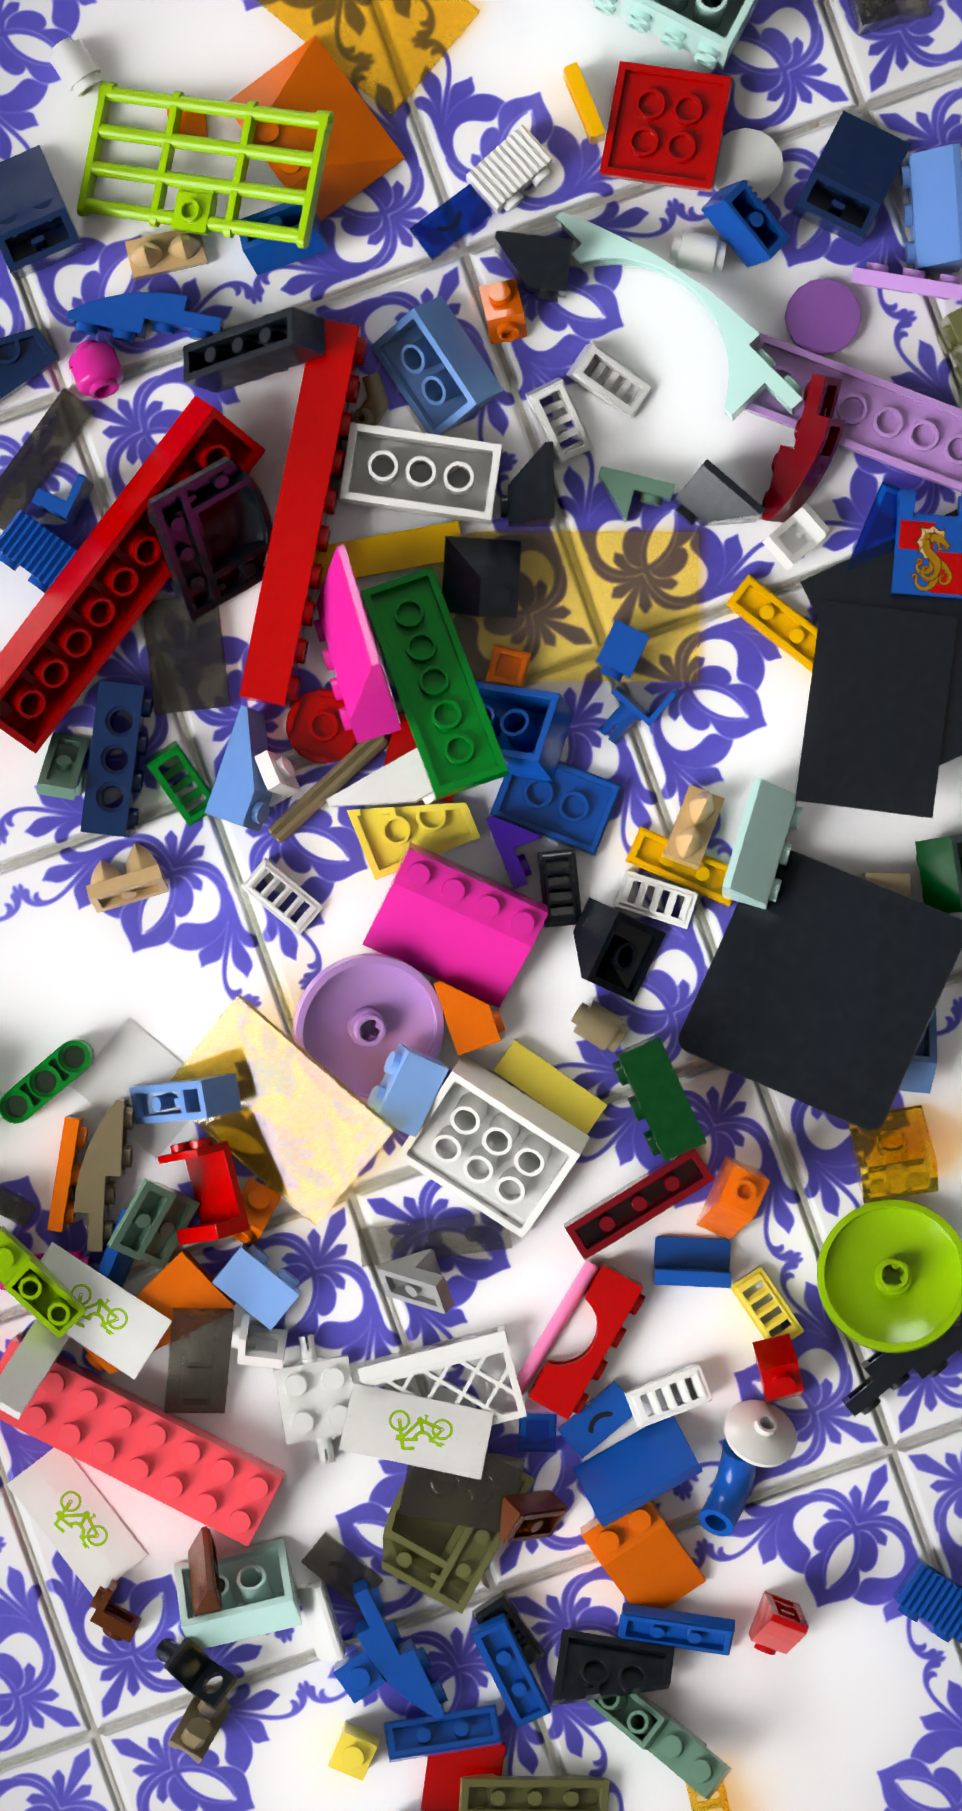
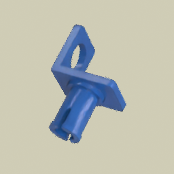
[598,685,680,745]

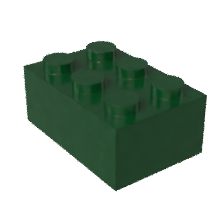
[612,1034,707,1161]

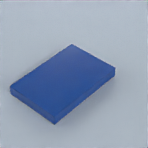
[489,761,622,856]
[573,1416,703,1527]

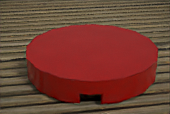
[286,688,357,764]

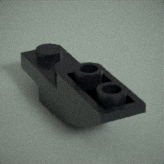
[842,1321,962,1417]

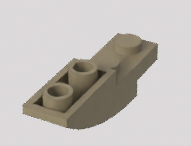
[73,1098,135,1252]

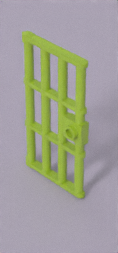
[77,81,334,249]

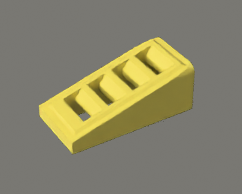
[730,1265,804,1340]

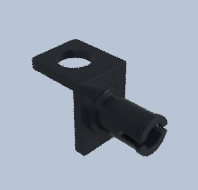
[155,1637,238,1708]

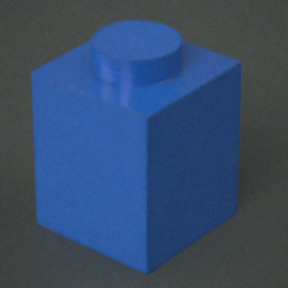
[595,620,650,682]
[333,1645,386,1704]

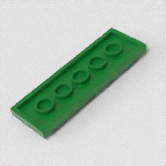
[361,567,509,800]

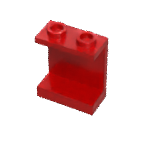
[158,1137,250,1245]

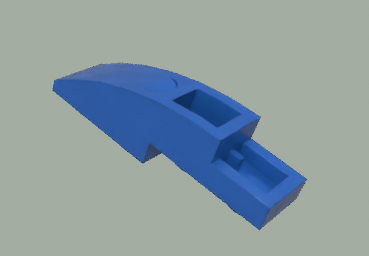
[66,292,225,343]
[352,1578,448,1719]

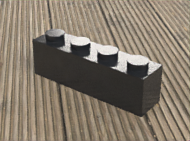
[183,307,326,393]

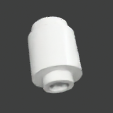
[49,37,103,98]
[670,230,727,275]

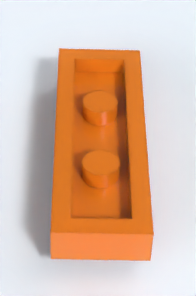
[47,1115,89,1232]

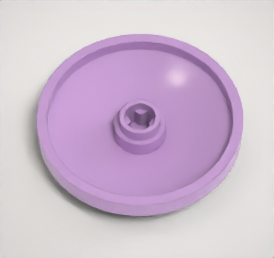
[293,953,444,1105]

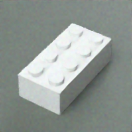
[340,422,502,525]

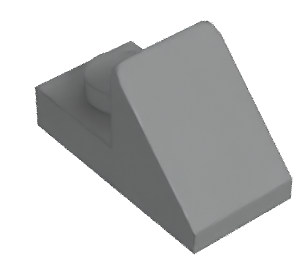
[377,1249,454,1314]

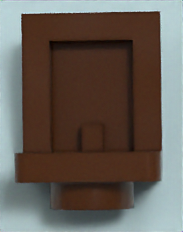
[89,1579,142,1643]

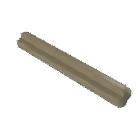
[268,736,388,843]

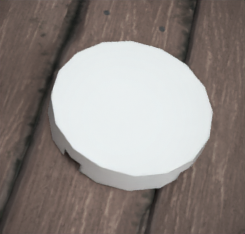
[714,128,784,202]

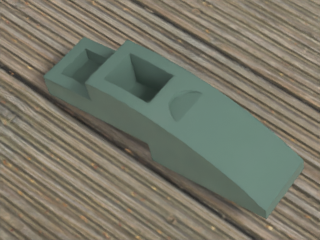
[587,1693,732,1799]

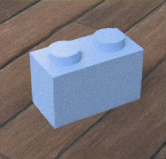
[367,1043,449,1137]
[212,1243,302,1330]

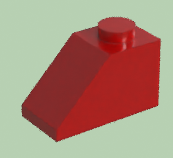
[752,1333,804,1404]

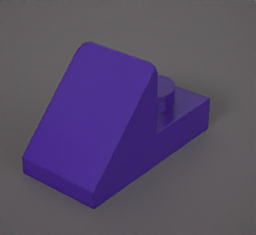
[486,816,542,890]

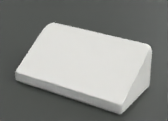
[297,1580,346,1661]

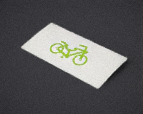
[15,1242,172,1380]
[339,1383,494,1480]
[6,1448,148,1597]

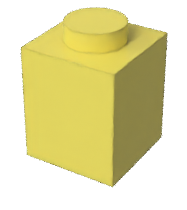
[328,1721,379,1781]

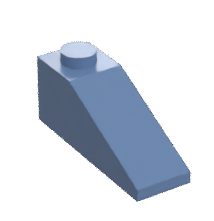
[205,705,272,832]
[129,1073,242,1125]

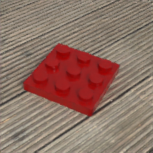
[599,61,733,193]

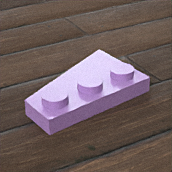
[851,262,962,302]

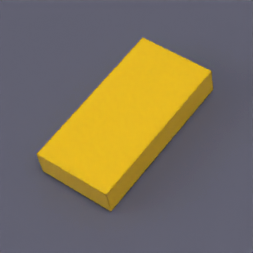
[563,62,606,145]

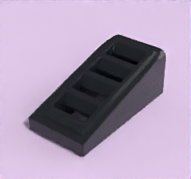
[537,848,581,928]
[472,1590,546,1665]

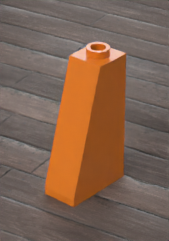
[696,1155,770,1240]
[83,1248,236,1374]

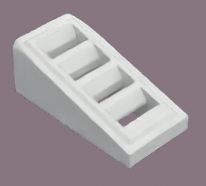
[566,343,654,418]
[525,378,594,465]
[241,858,324,936]
[614,870,699,929]
[624,1364,713,1428]

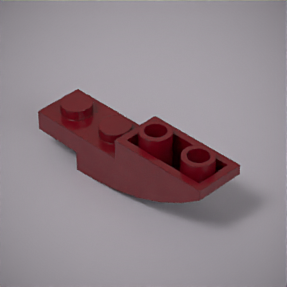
[762,373,846,523]

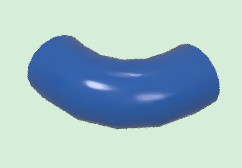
[698,1438,757,1537]

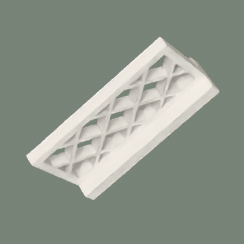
[357,1325,527,1425]

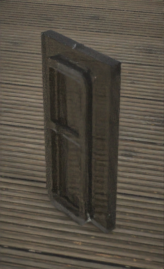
[164,1308,234,1414]

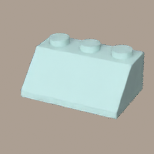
[722,776,803,910]
[173,1538,302,1649]

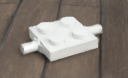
[273,1334,353,1464]

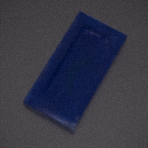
[409,184,493,261]

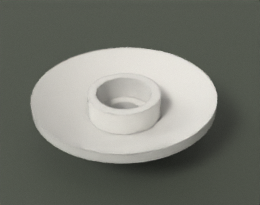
[724,1400,797,1468]

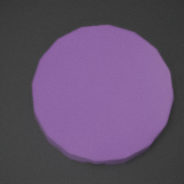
[784,278,861,356]

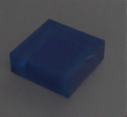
[518,1412,557,1452]

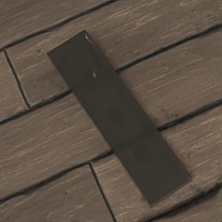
[0,388,96,531]
[357,1211,512,1267]

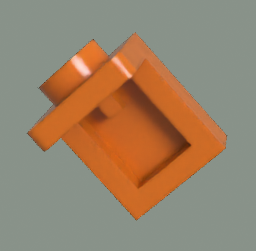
[478,279,527,344]
[232,1178,282,1245]

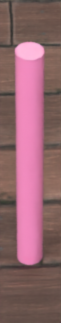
[510,1260,599,1395]

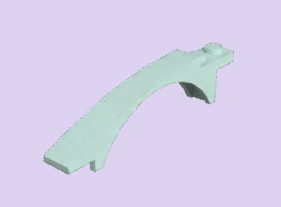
[556,212,803,421]

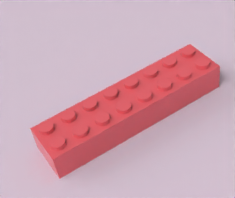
[0,1334,285,1547]

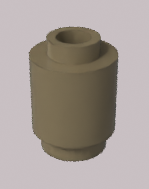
[571,1000,630,1053]

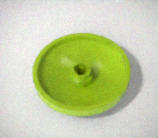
[817,1199,962,1353]

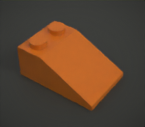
[580,1500,706,1609]

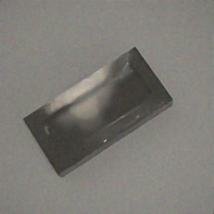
[301,1531,384,1610]

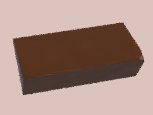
[499,1490,568,1544]
[188,1526,222,1615]

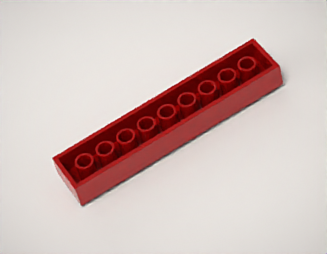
[239,319,368,708]
[0,396,266,754]

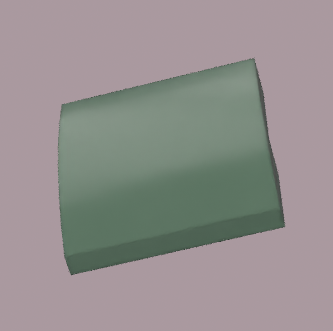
[107,1178,200,1269]

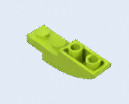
[0,1226,86,1339]

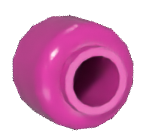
[68,340,123,399]

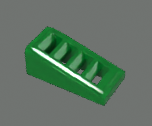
[145,741,211,827]

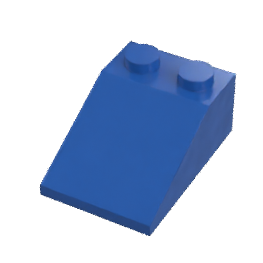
[475,681,574,781]

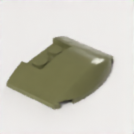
[381,1452,535,1614]
[459,1773,610,1811]

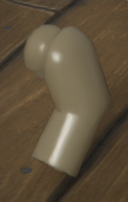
[354,372,389,426]

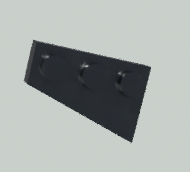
[551,1629,675,1706]

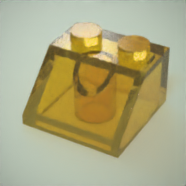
[848,1105,939,1204]

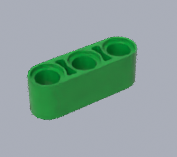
[0,1039,95,1124]

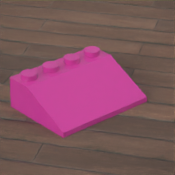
[313,545,401,743]
[362,842,549,1008]

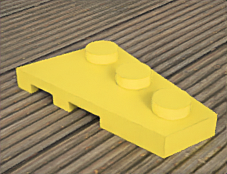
[347,802,481,880]

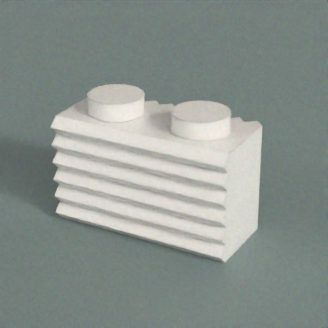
[466,124,553,214]

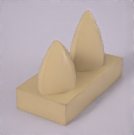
[125,230,208,281]
[662,785,725,870]
[86,843,169,913]

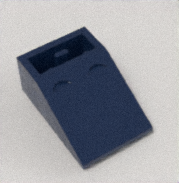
[792,110,911,247]
[0,145,85,280]

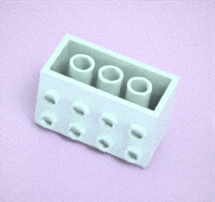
[590,0,759,70]

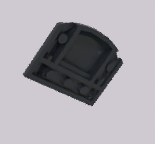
[147,456,272,621]

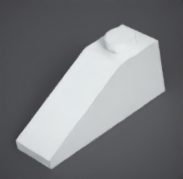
[326,748,436,807]

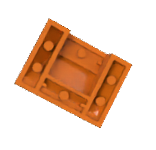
[229,35,405,222]

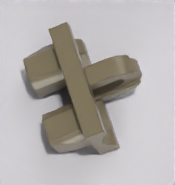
[167,1688,232,1764]

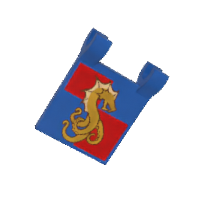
[891,489,962,599]

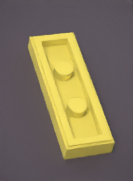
[493,1039,608,1134]

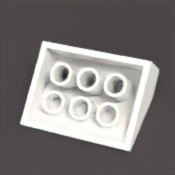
[396,1054,590,1239]

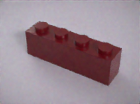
[564,1148,715,1260]

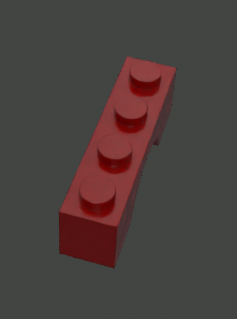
[528,1262,646,1420]

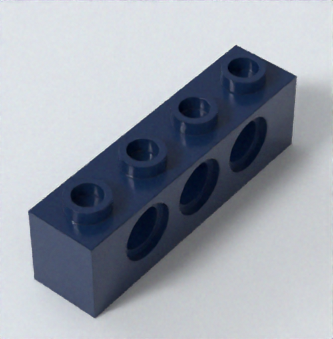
[80,680,153,838]

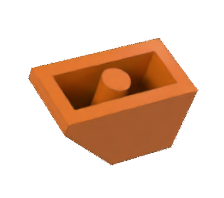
[433,981,506,1056]

